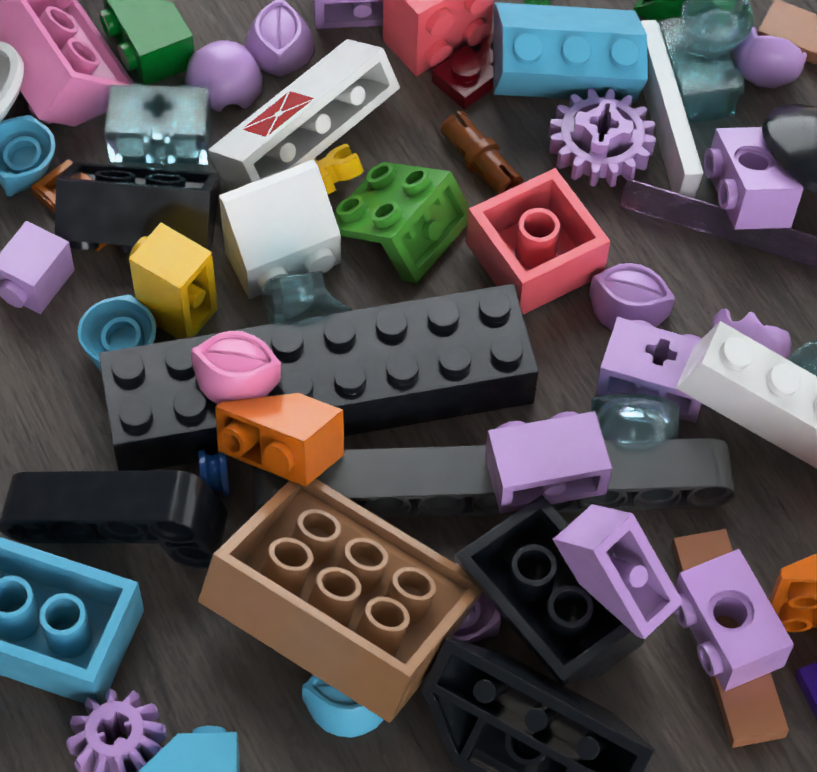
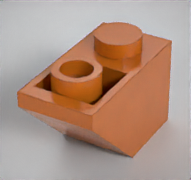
[215,393,344,487]

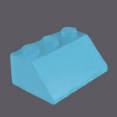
[494,2,648,103]

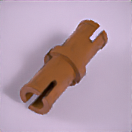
[441,111,524,196]

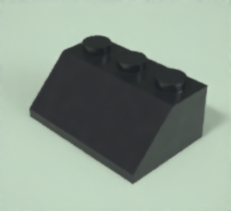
[55,162,221,253]
[454,495,644,686]

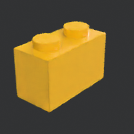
[129,223,218,339]

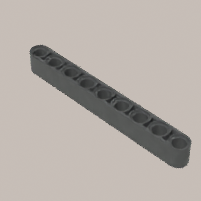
[253,438,735,519]

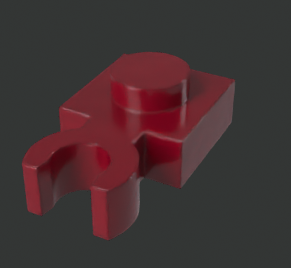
[431,33,494,110]

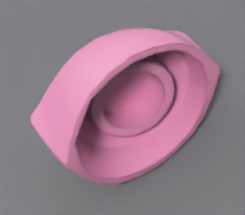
[191,331,281,404]

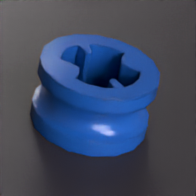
[198,449,230,496]

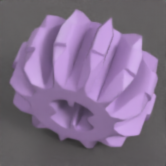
[67,688,167,772]

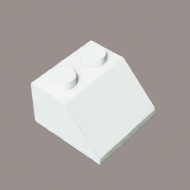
[219,159,341,299]

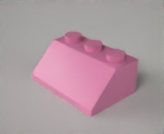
[0,0,140,127]

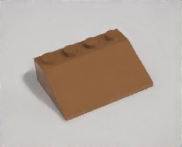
[198,479,482,723]

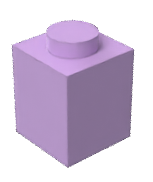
[0,221,75,314]

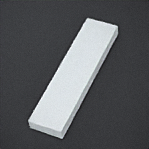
[641,20,703,204]

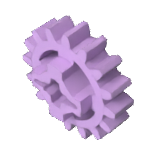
[549,89,656,187]

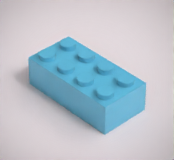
[0,537,144,705]

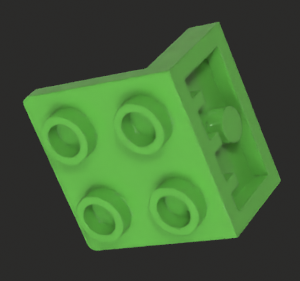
[334,162,470,283]

